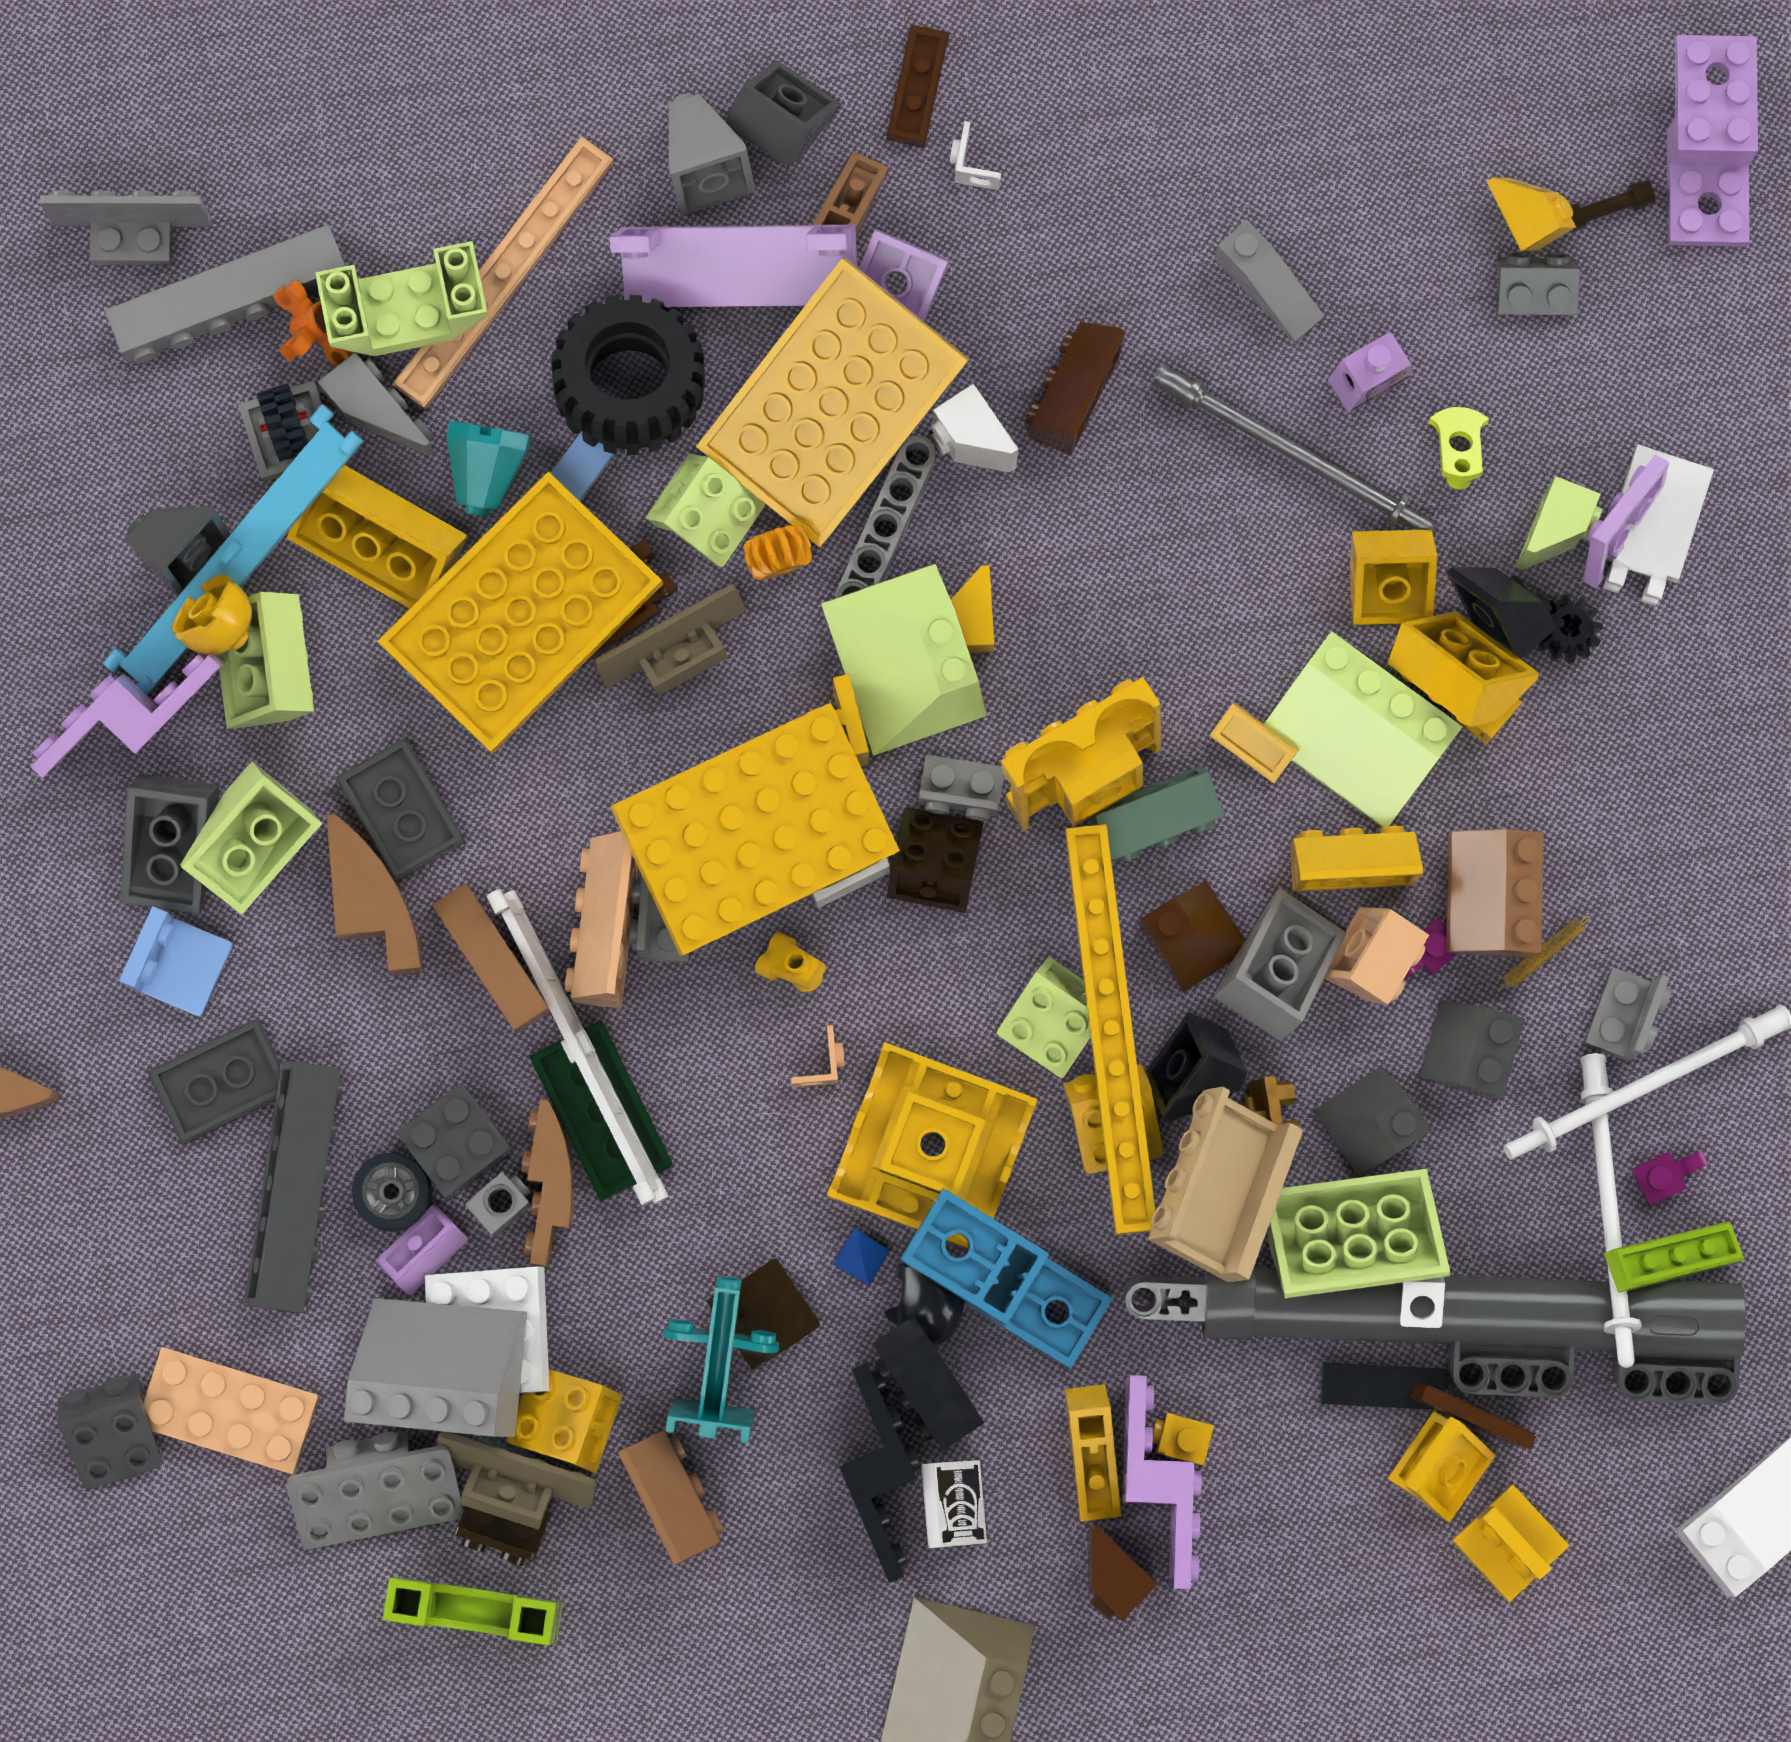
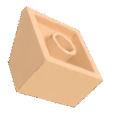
[1324,907,1429,1005]

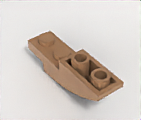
[521,1099,574,1269]

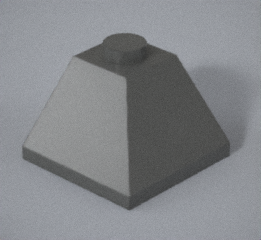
[1314,1066,1432,1178]

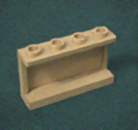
[1148,1086,1303,1282]

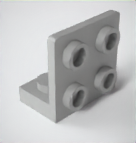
[629,875,690,963]
[1583,967,1672,1062]

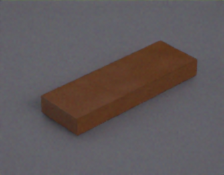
[886,25,949,148]
[1409,1384,1536,1450]

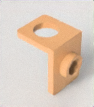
[791,1025,845,1088]

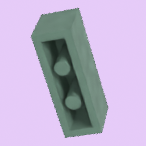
[1091,766,1224,862]

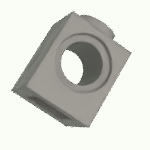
[465,1172,532,1237]

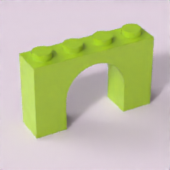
[382,1577,563,1646]

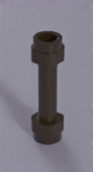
[1569,180,1655,232]

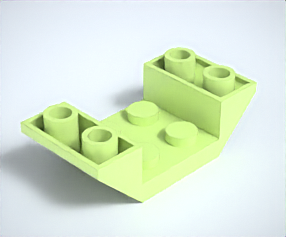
[315,241,488,356]

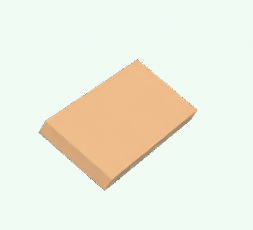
[143,1347,320,1475]

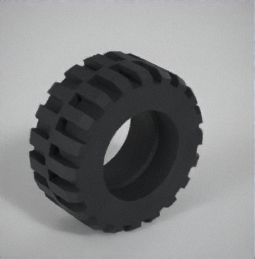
[551,294,705,455]

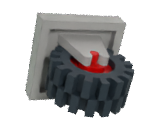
[238,381,322,482]

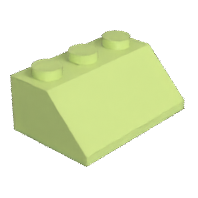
[219,592,314,729]

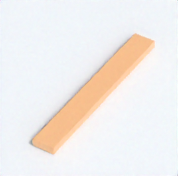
[392,137,614,411]

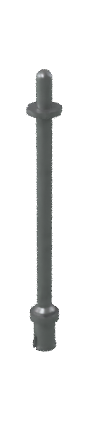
[1152,363,1436,533]

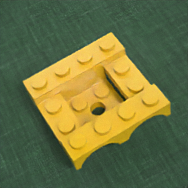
[1001,677,1161,831]
[827,1042,1038,1250]

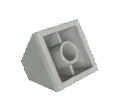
[669,93,756,216]

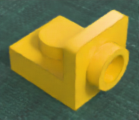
[1153,1412,1214,1466]

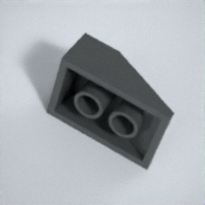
[120,774,220,914]

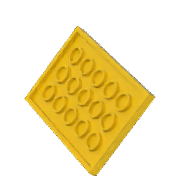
[696,257,970,547]
[377,471,663,755]
[610,703,900,956]

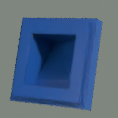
[834,1228,890,1286]

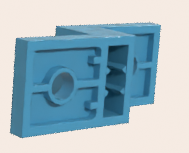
[899,1188,1113,1369]

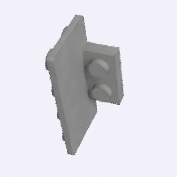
[40,190,211,265]

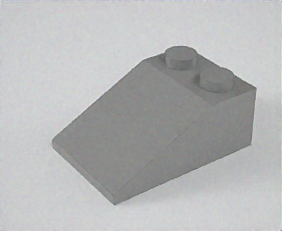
[1214,888,1346,1041]

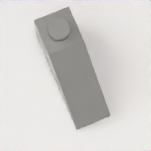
[1214,219,1324,343]

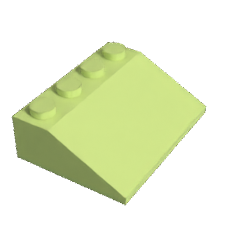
[1264,631,1462,827]
[1267,1169,1450,1298]

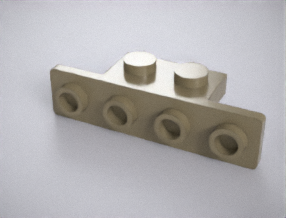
[593,584,746,696]
[436,1431,598,1530]

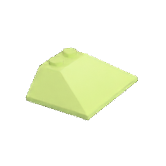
[821,564,987,756]

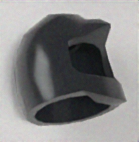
[884,1263,965,1345]

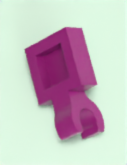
[1403,918,1458,981]
[1630,1150,1709,1206]

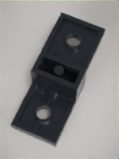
[839,1363,921,1583]

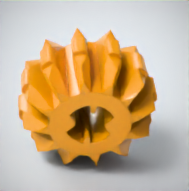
[744,525,812,580]

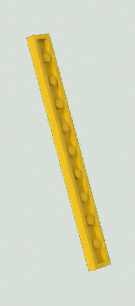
[1065,824,1155,1236]

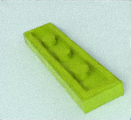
[1604,1221,1745,1293]

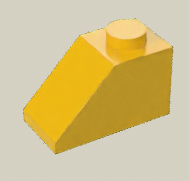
[1486,178,1576,251]
[951,565,994,653]

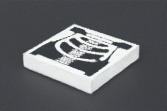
[921,1460,987,1548]

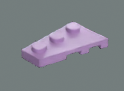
[1583,454,1669,589]

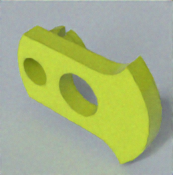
[1428,407,1489,490]

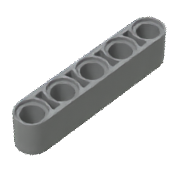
[835,435,935,598]

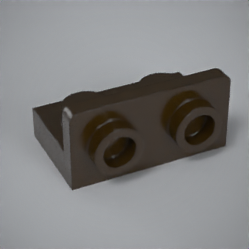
[454,1506,551,1566]

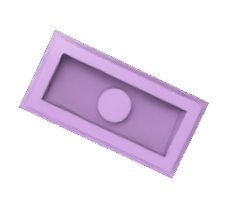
[375,1203,468,1295]

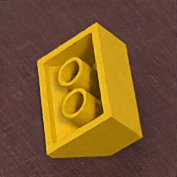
[1387,611,1539,727]
[1290,826,1423,892]

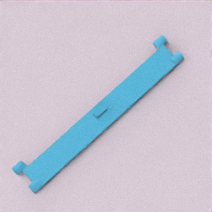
[103,404,364,696]

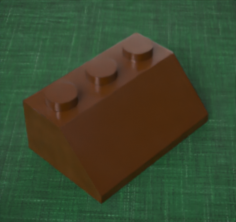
[1025,322,1126,456]

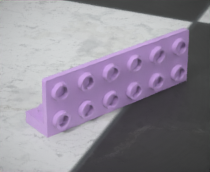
[610,224,857,307]

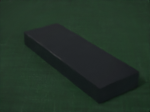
[1320,1362,1446,1410]

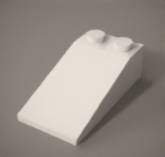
[1674,1436,1791,1597]

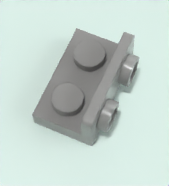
[918,755,1004,821]

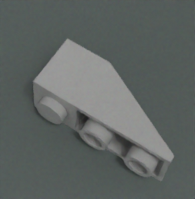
[318,353,434,456]

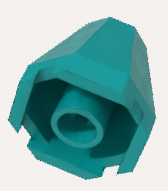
[447,420,532,517]

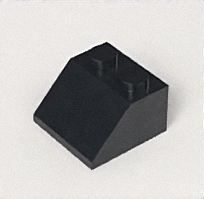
[1446,567,1557,659]
[1145,1011,1248,1121]

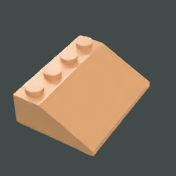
[565,831,639,1009]

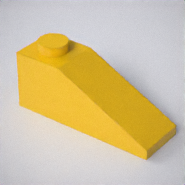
[1064,1384,1121,1522]

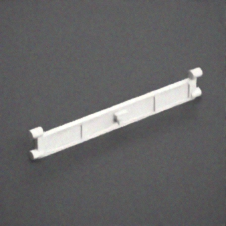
[486,889,669,1206]

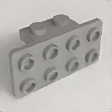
[287,1431,464,1549]

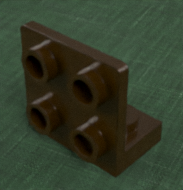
[886,807,983,913]
[706,1259,820,1372]

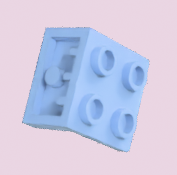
[119,906,233,1017]

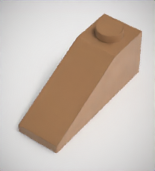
[812,152,889,240]

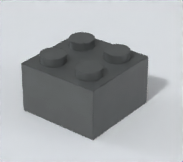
[396,1083,514,1201]

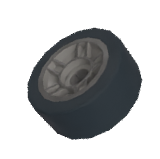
[352,1152,432,1232]

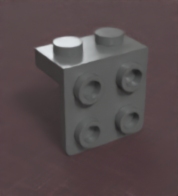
[58,1374,162,1489]

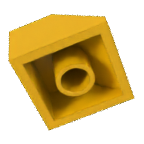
[1350,530,1438,625]

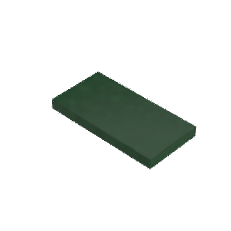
[529,1020,674,1202]

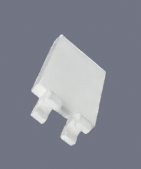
[1603,444,1714,606]

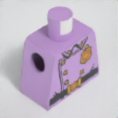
[1328,332,1413,414]

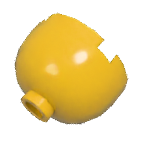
[172,574,252,656]

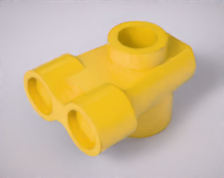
[755,931,826,993]

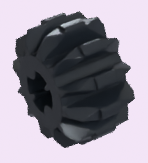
[1538,595,1603,664]

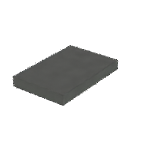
[335,738,466,883]
[147,1018,281,1145]

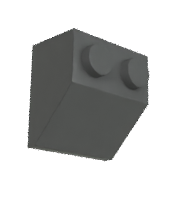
[725,60,841,167]
[1419,1000,1525,1101]

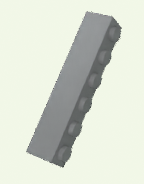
[105,224,345,364]

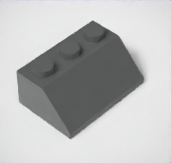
[124,506,231,596]

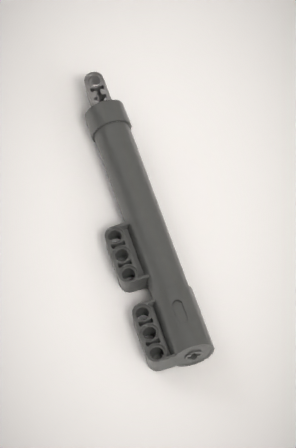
[1124,1265,1746,1405]

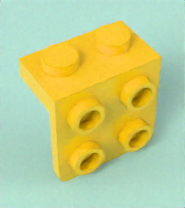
[1063,1065,1163,1174]

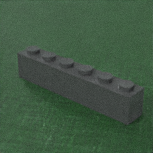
[244,1061,343,1313]

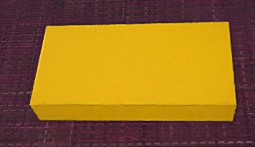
[1209,702,1299,783]

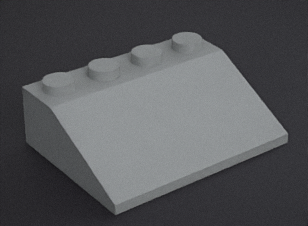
[344,1298,527,1437]

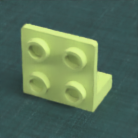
[645,453,765,567]
[997,956,1091,1078]

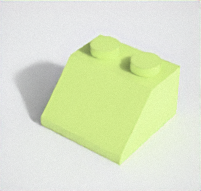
[1516,476,1603,570]

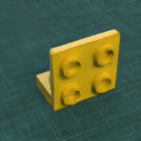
[506,1369,623,1474]

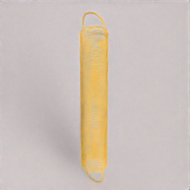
[1498,916,1590,991]

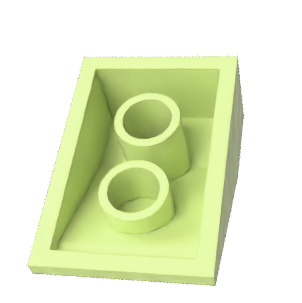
[180,761,322,915]

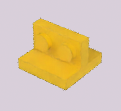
[808,674,869,768]
[1387,1411,1496,1523]
[1451,1484,1570,1602]

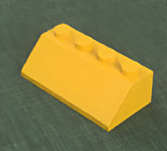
[286,465,468,609]

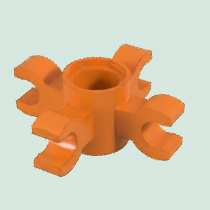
[273,279,356,367]

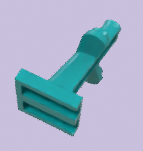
[663,1276,779,1443]

